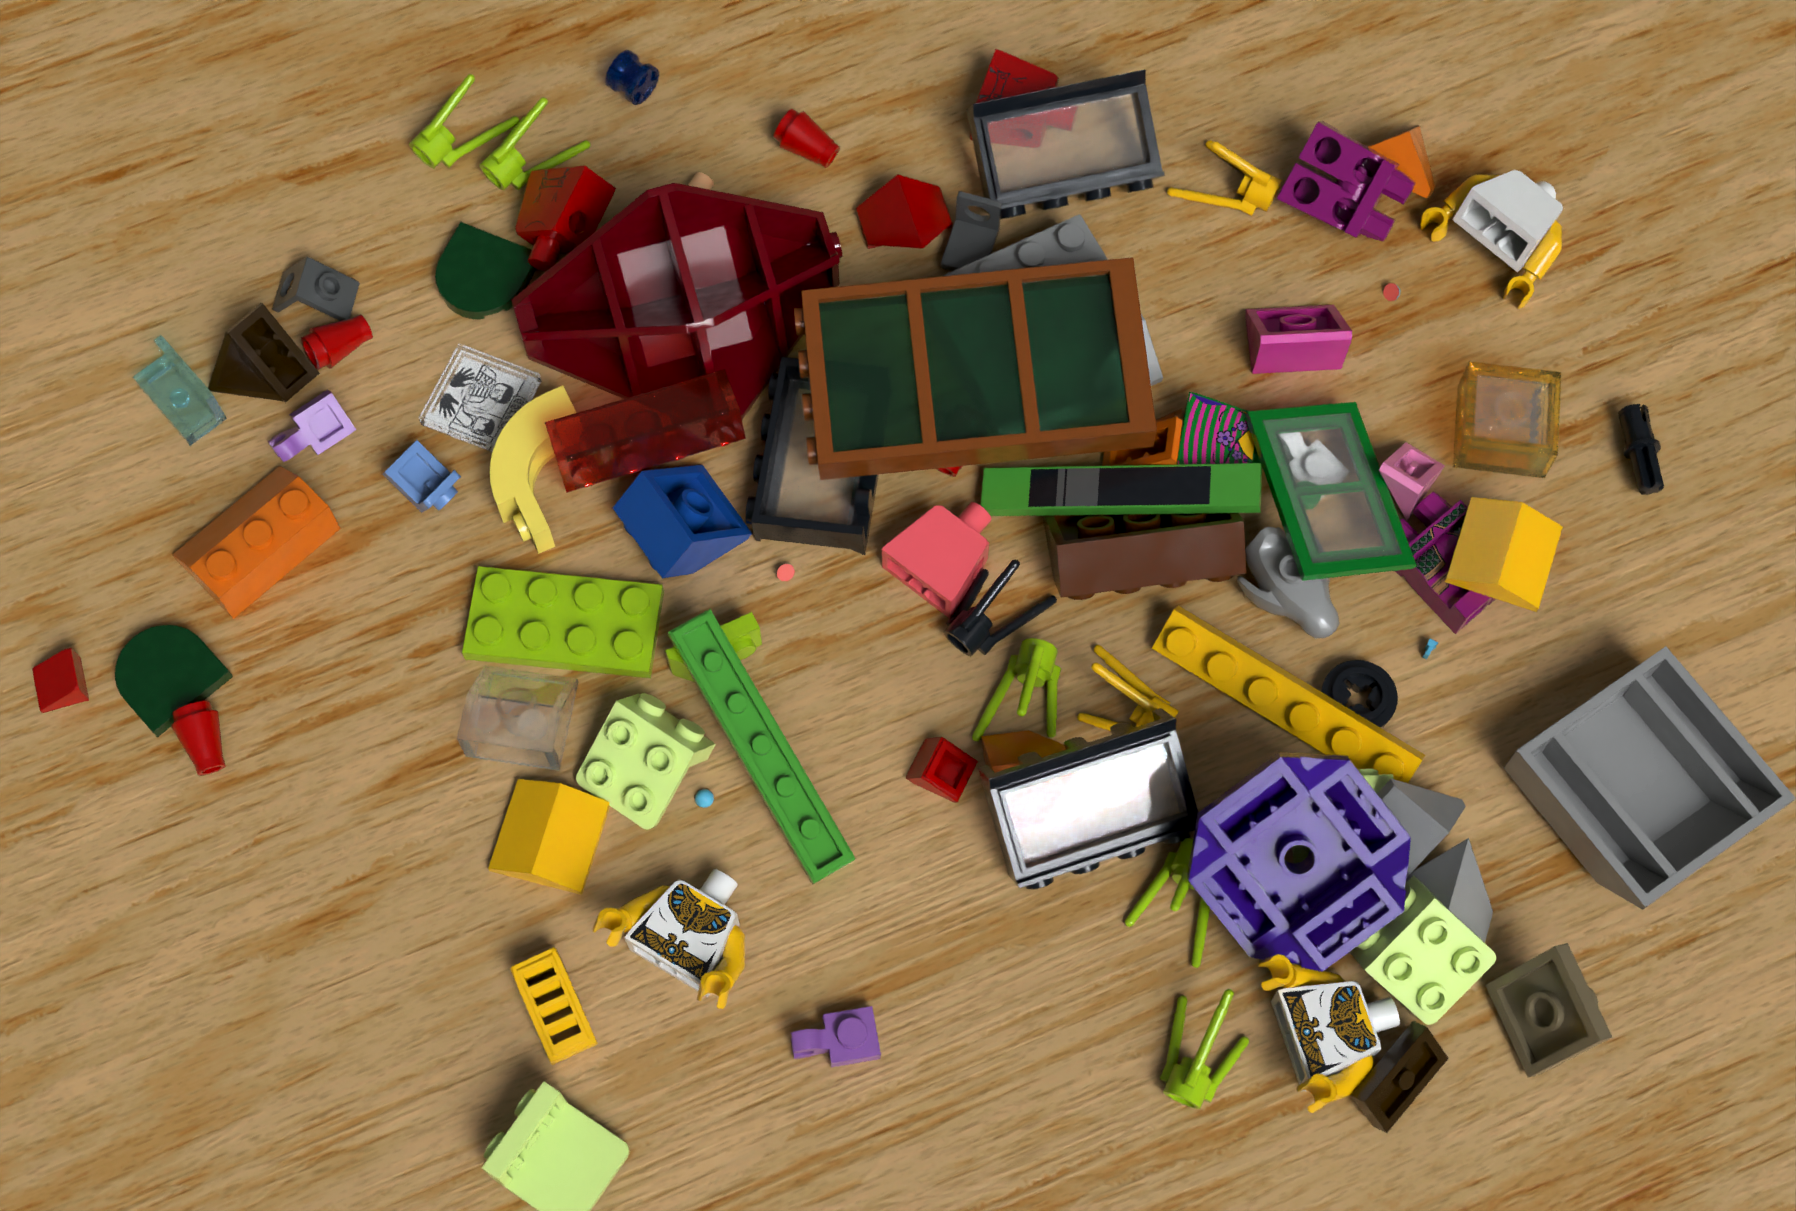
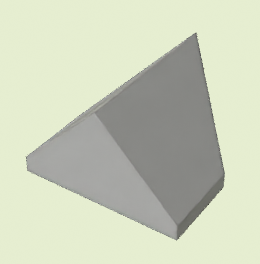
[1377,779,1466,877]
[1406,838,1493,943]

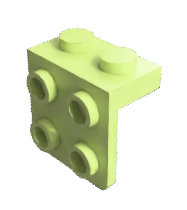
[576,693,716,829]
[1350,875,1496,1025]
[482,1082,630,1211]

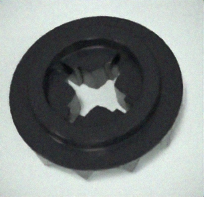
[1321,660,1398,728]

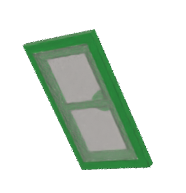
[1245,402,1417,581]

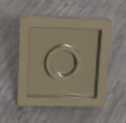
[1485,943,1613,1078]

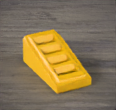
[510,948,598,1065]

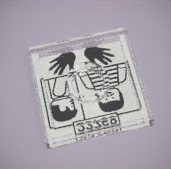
[419,343,542,452]

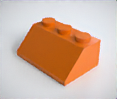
[173,466,341,619]

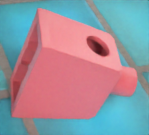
[882,502,992,619]

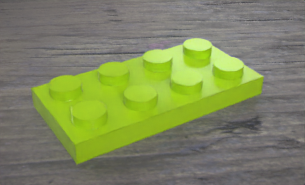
[462,566,664,678]

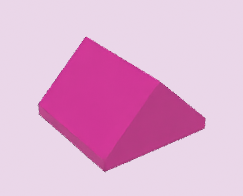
[1245,305,1352,374]

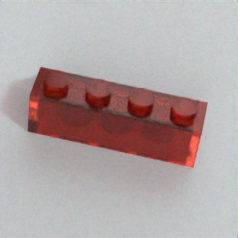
[545,369,746,493]

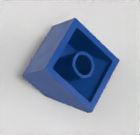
[613,465,753,579]

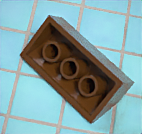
[1043,513,1246,600]

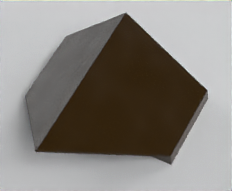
[207,303,320,402]

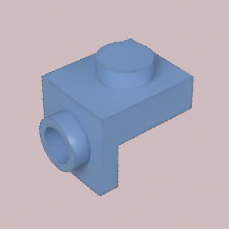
[382,440,461,513]

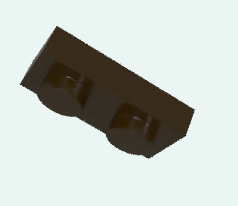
[1351,1021,1449,1133]

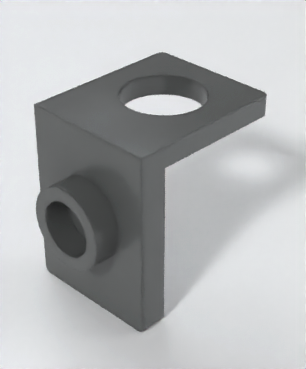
[941,191,1001,271]
[272,257,360,321]

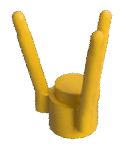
[1167,140,1283,216]
[1077,645,1179,731]

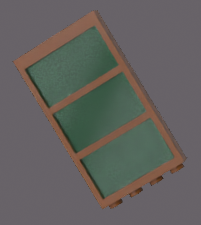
[794,257,1157,480]

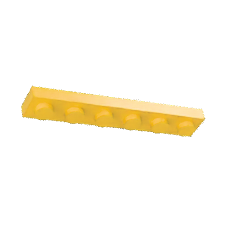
[1152,605,1425,783]

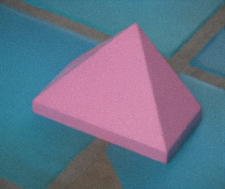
[1379,442,1445,521]

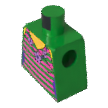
[1176,392,1283,469]

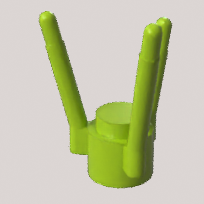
[409,74,519,168]
[479,97,591,190]
[972,638,1061,742]
[1125,838,1210,968]
[1160,989,1249,1109]

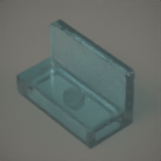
[133,335,227,446]

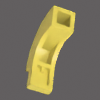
[490,385,586,554]

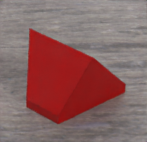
[856,174,952,249]

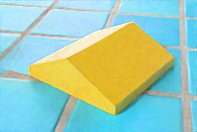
[1445,497,1563,612]
[488,779,610,895]

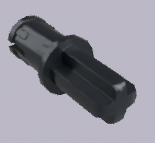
[1618,404,1664,495]

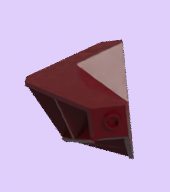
[511,183,843,435]

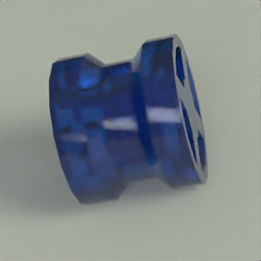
[605,50,660,105]

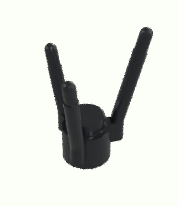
[944,559,1057,657]

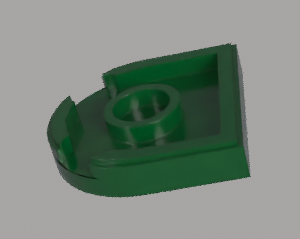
[435,222,537,320]
[115,625,233,738]

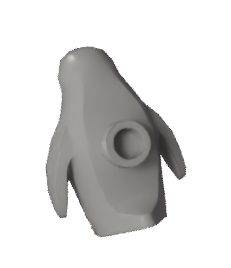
[1237,527,1340,639]

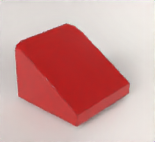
[32,648,89,713]
[906,736,978,803]

